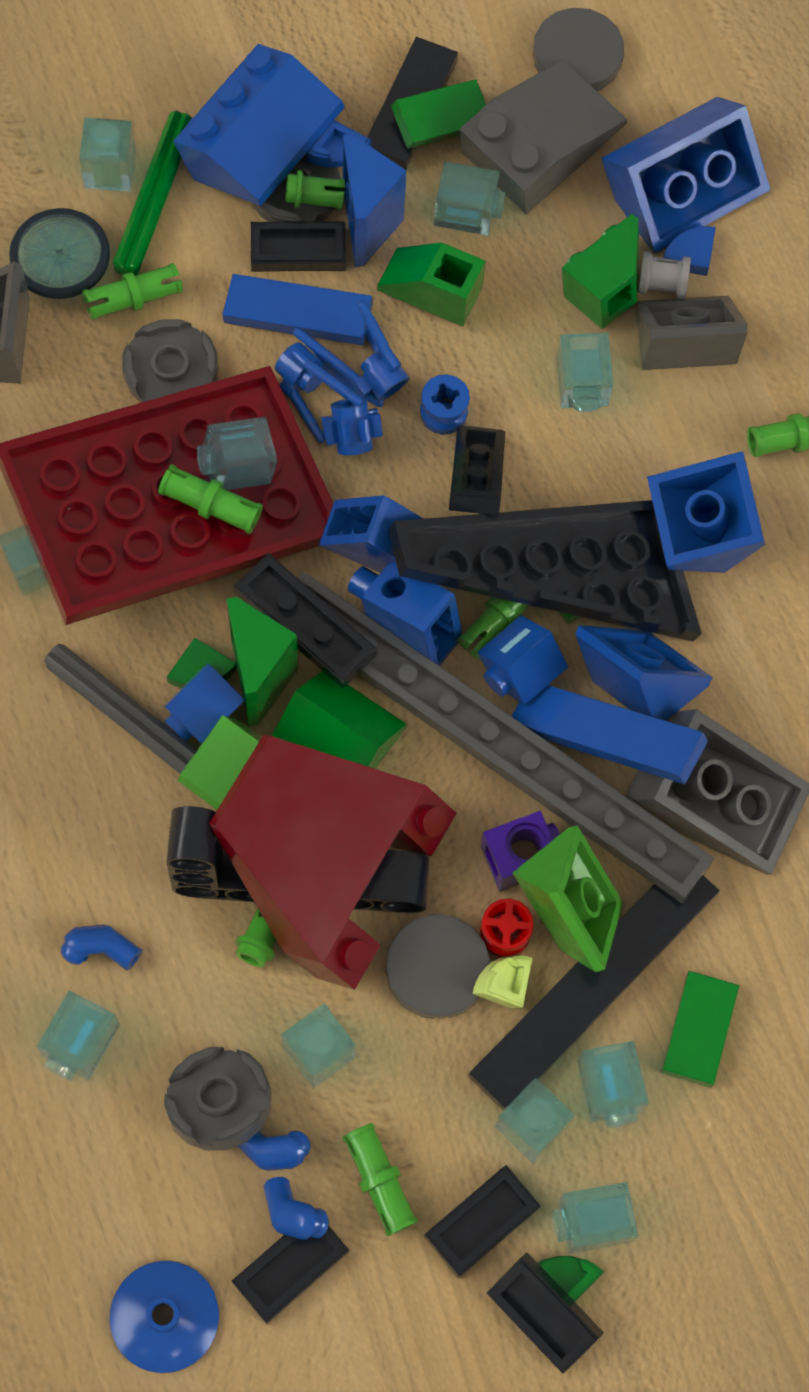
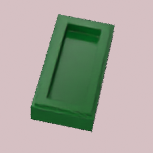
[391,79,486,149]
[661,970,739,1088]

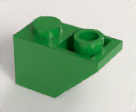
[562,214,639,329]
[377,242,486,327]

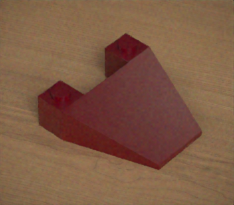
[209,734,457,990]

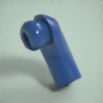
[61,924,143,971]
[237,1130,311,1171]
[263,1177,329,1240]

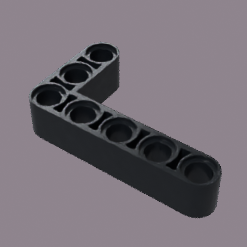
[166,806,430,913]

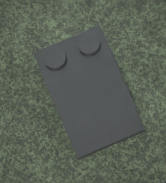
[460,60,627,215]
[626,709,809,875]

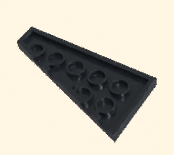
[388,500,702,642]

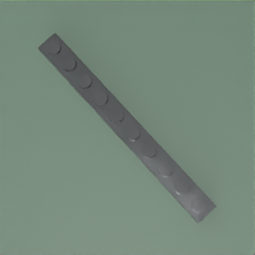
[298,571,714,903]

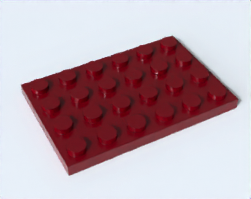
[0,366,334,625]

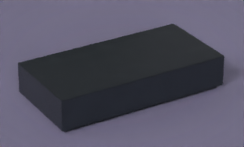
[251,221,346,272]
[424,1165,541,1279]
[232,1225,350,1324]
[487,1252,604,1374]

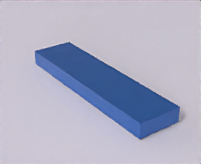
[511,685,708,785]

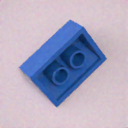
[173,44,345,206]
[601,97,771,253]

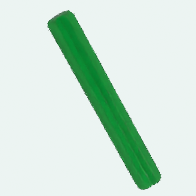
[113,110,193,276]

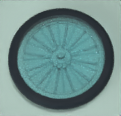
[9,208,110,299]

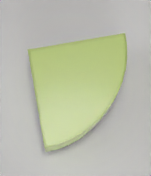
[472,956,532,1009]

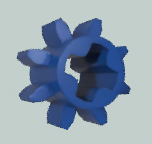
[321,398,383,455]

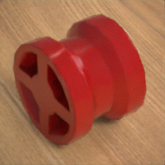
[480,898,534,958]

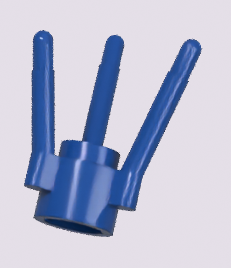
[293,300,410,401]
[275,343,384,443]

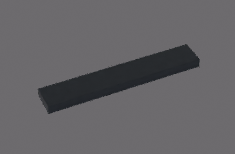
[468,875,720,1113]

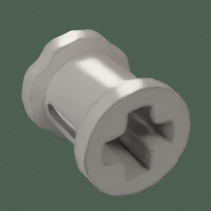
[638,251,691,300]

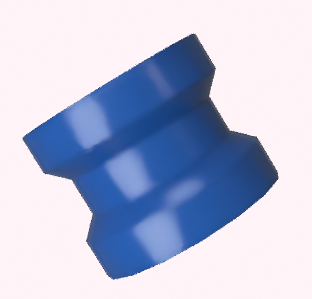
[420,374,470,435]

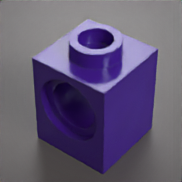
[480,810,560,892]

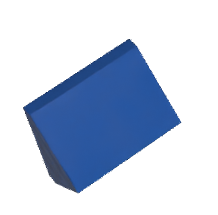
[342,134,406,267]
[647,451,766,573]
[575,625,713,721]

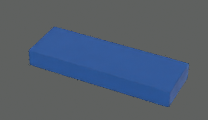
[222,274,373,346]

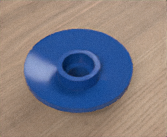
[110,1261,219,1373]

